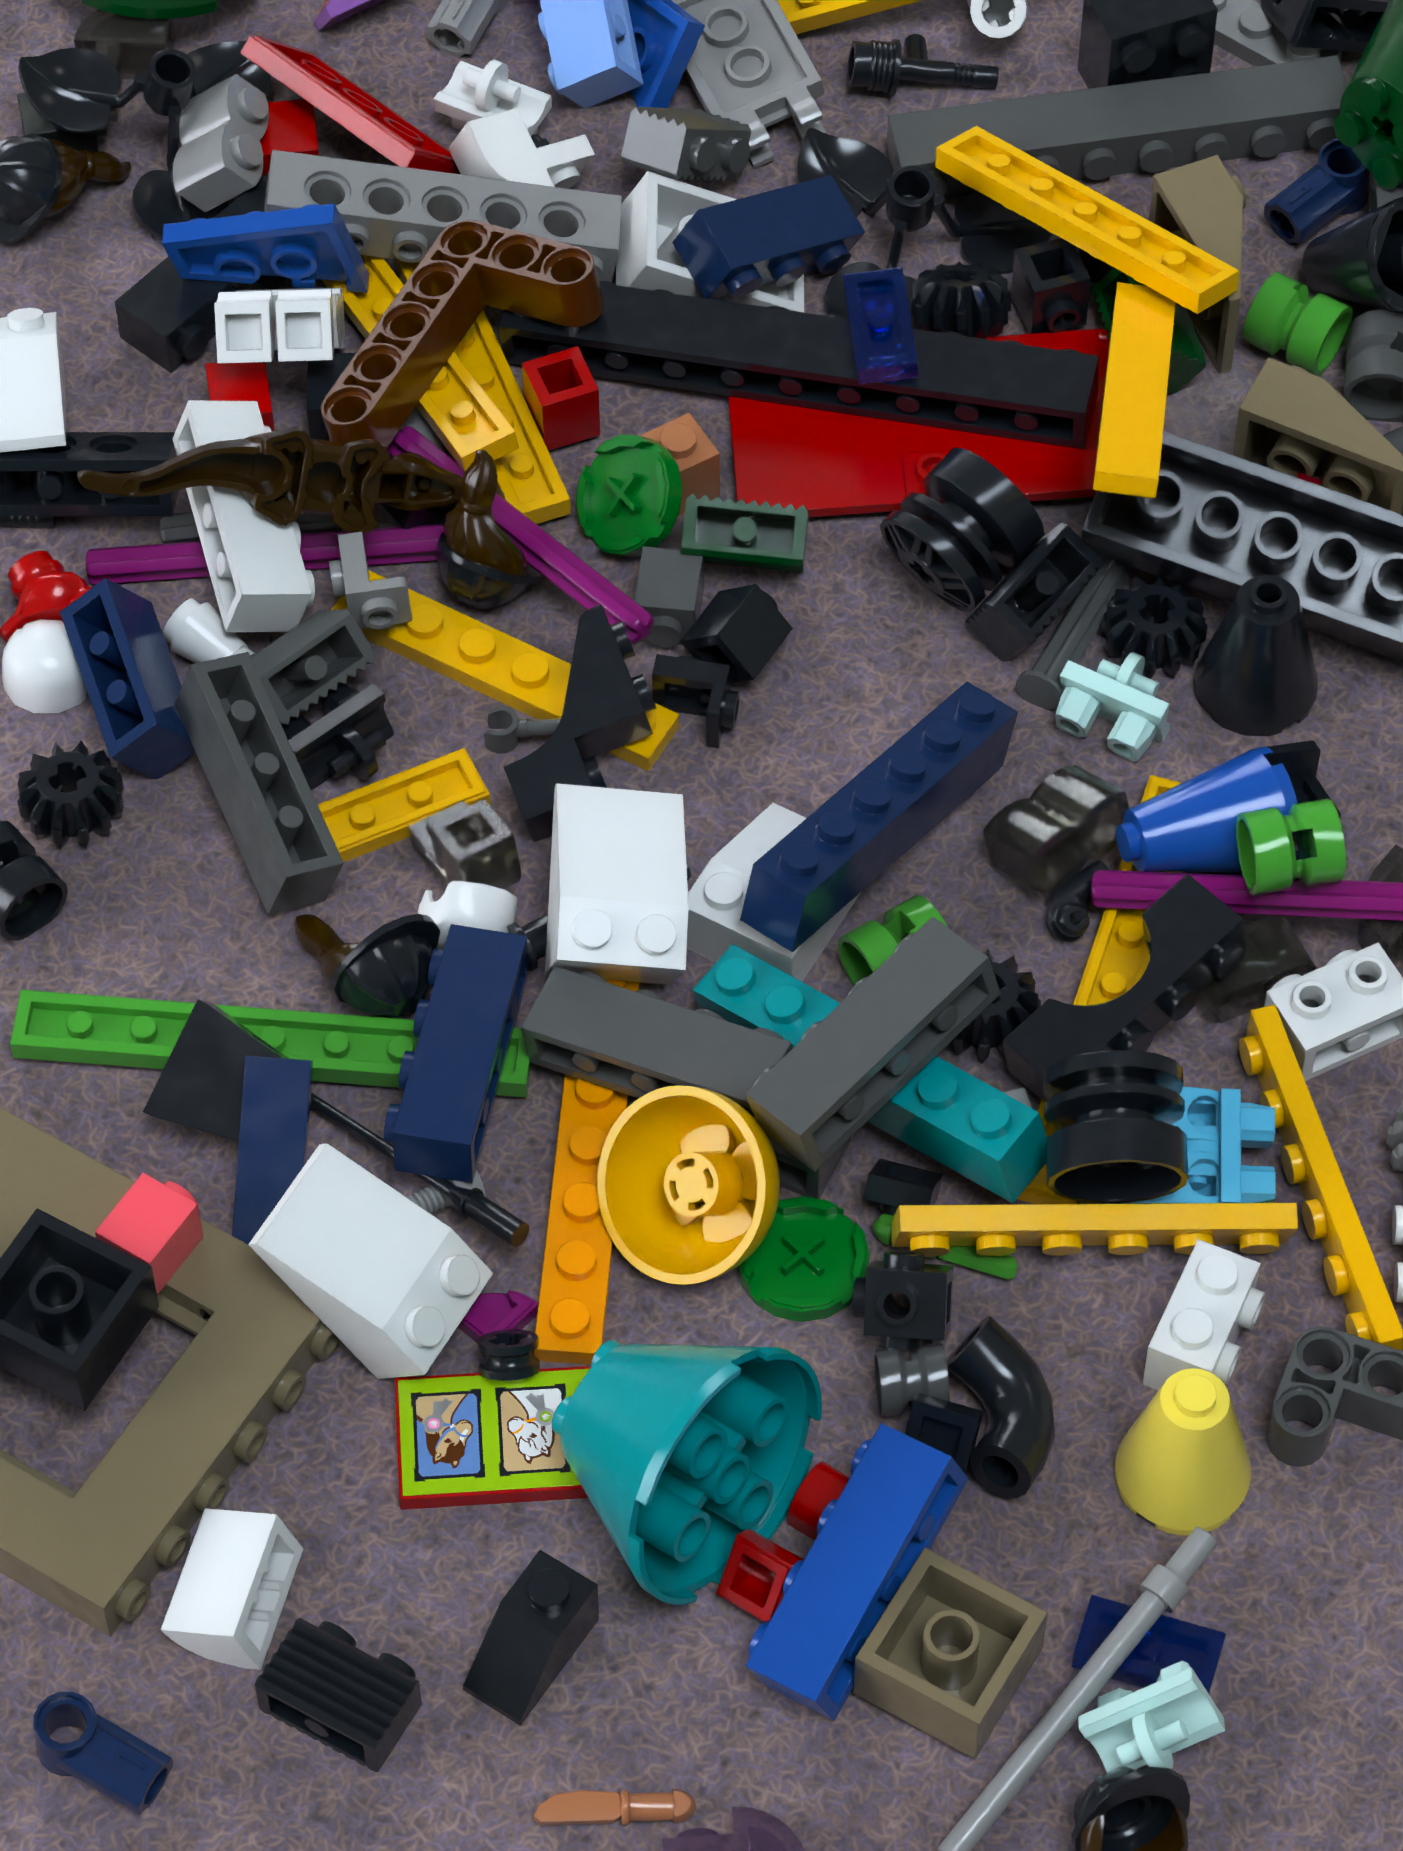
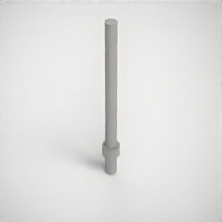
[936,1527,1218,1851]

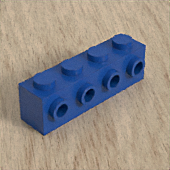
[745,1423,969,1721]

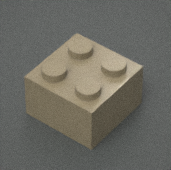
[853,1548,1048,1759]

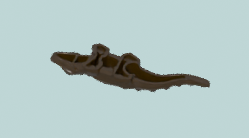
[77,426,463,535]

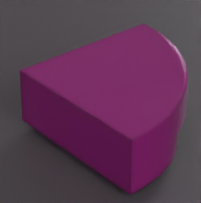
[458,1290,539,1344]

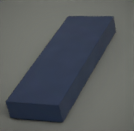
[232,1056,314,1244]

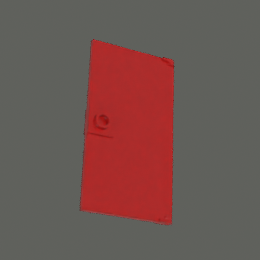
[728,328,1110,517]

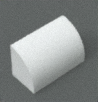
[161,1508,304,1670]

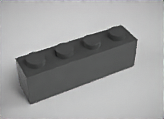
[175,652,344,915]
[745,917,1001,1172]
[521,966,792,1137]

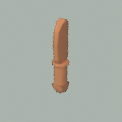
[533,1789,696,1826]

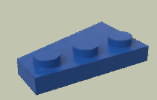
[627,0,705,108]
[162,203,369,293]

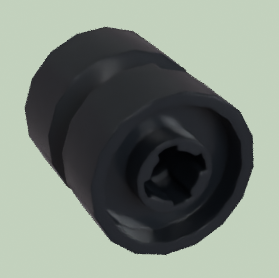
[0,821,68,940]

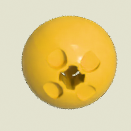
[597,1085,780,1285]

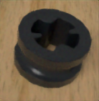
[478,1329,540,1381]

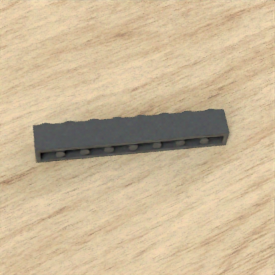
[887,56,1347,198]

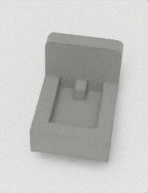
[329,532,412,629]

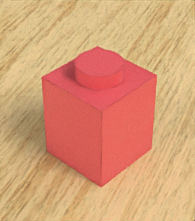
[95,1173,203,1295]

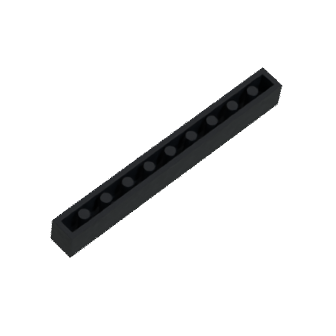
[499,281,1099,449]

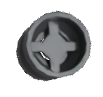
[874,1344,950,1417]

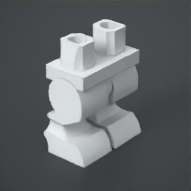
[214,287,346,363]

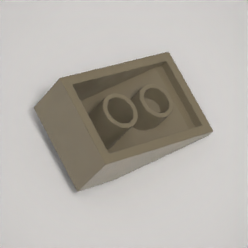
[1149,155,1246,377]
[1233,357,1403,515]

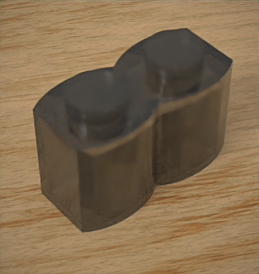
[983,765,1130,893]

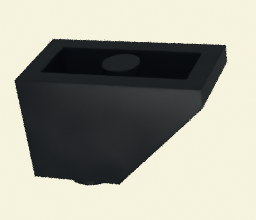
[463,1550,599,1726]

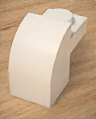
[448,108,595,189]

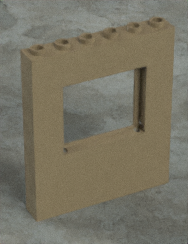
[0,1107,340,1637]

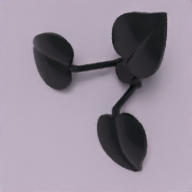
[18,41,271,239]
[798,128,1053,329]

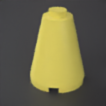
[1114,1368,1251,1535]

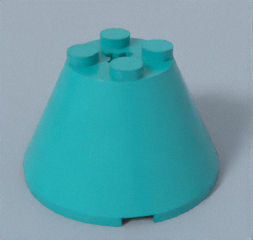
[552,1340,822,1605]

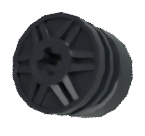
[880,448,1045,612]
[1043,1050,1189,1203]

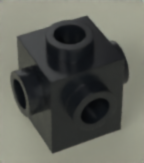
[853,1251,954,1349]

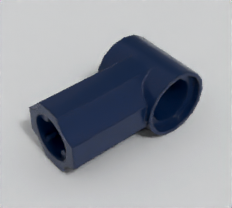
[1264,138,1370,245]
[34,1692,173,1815]

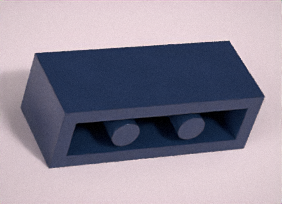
[672,175,865,299]
[60,578,195,779]

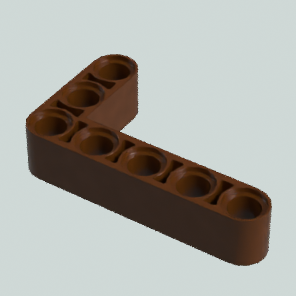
[321,220,604,449]

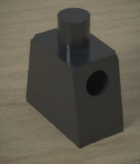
[1261,0,1390,53]
[143,999,313,1141]

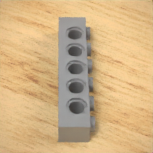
[264,150,622,282]

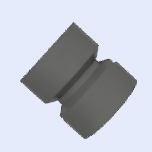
[1343,309,1403,422]

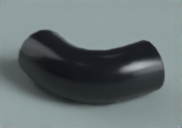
[947,1316,1055,1498]

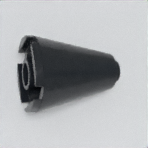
[1302,197,1403,314]
[1195,575,1318,737]

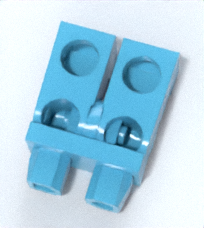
[1101,1087,1276,1204]

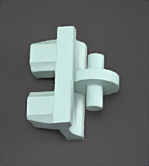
[1055,652,1171,762]
[1078,1661,1225,1773]

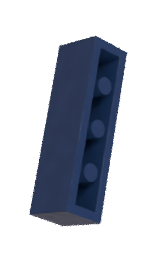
[384,924,528,1183]

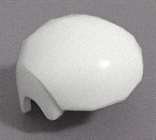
[2,619,87,713]
[418,881,518,949]

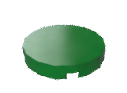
[576,435,683,557]
[738,1196,869,1322]

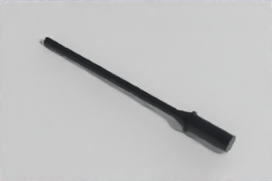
[311,1092,529,1247]

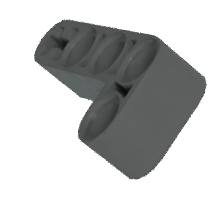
[1267,1326,1403,1467]

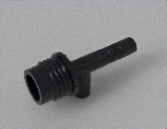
[847,34,999,96]

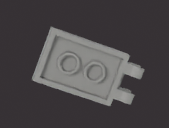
[671,0,826,169]

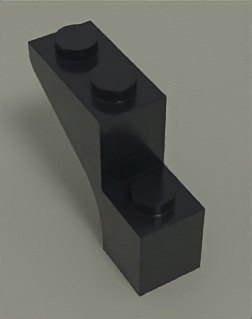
[503,604,657,842]

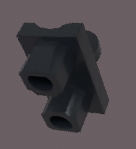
[282,683,394,791]

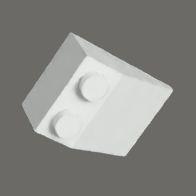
[616,171,804,313]
[0,308,66,453]
[545,783,689,985]
[687,803,862,982]
[248,1143,493,1379]

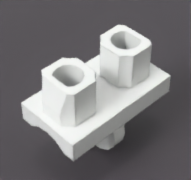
[433,59,552,136]

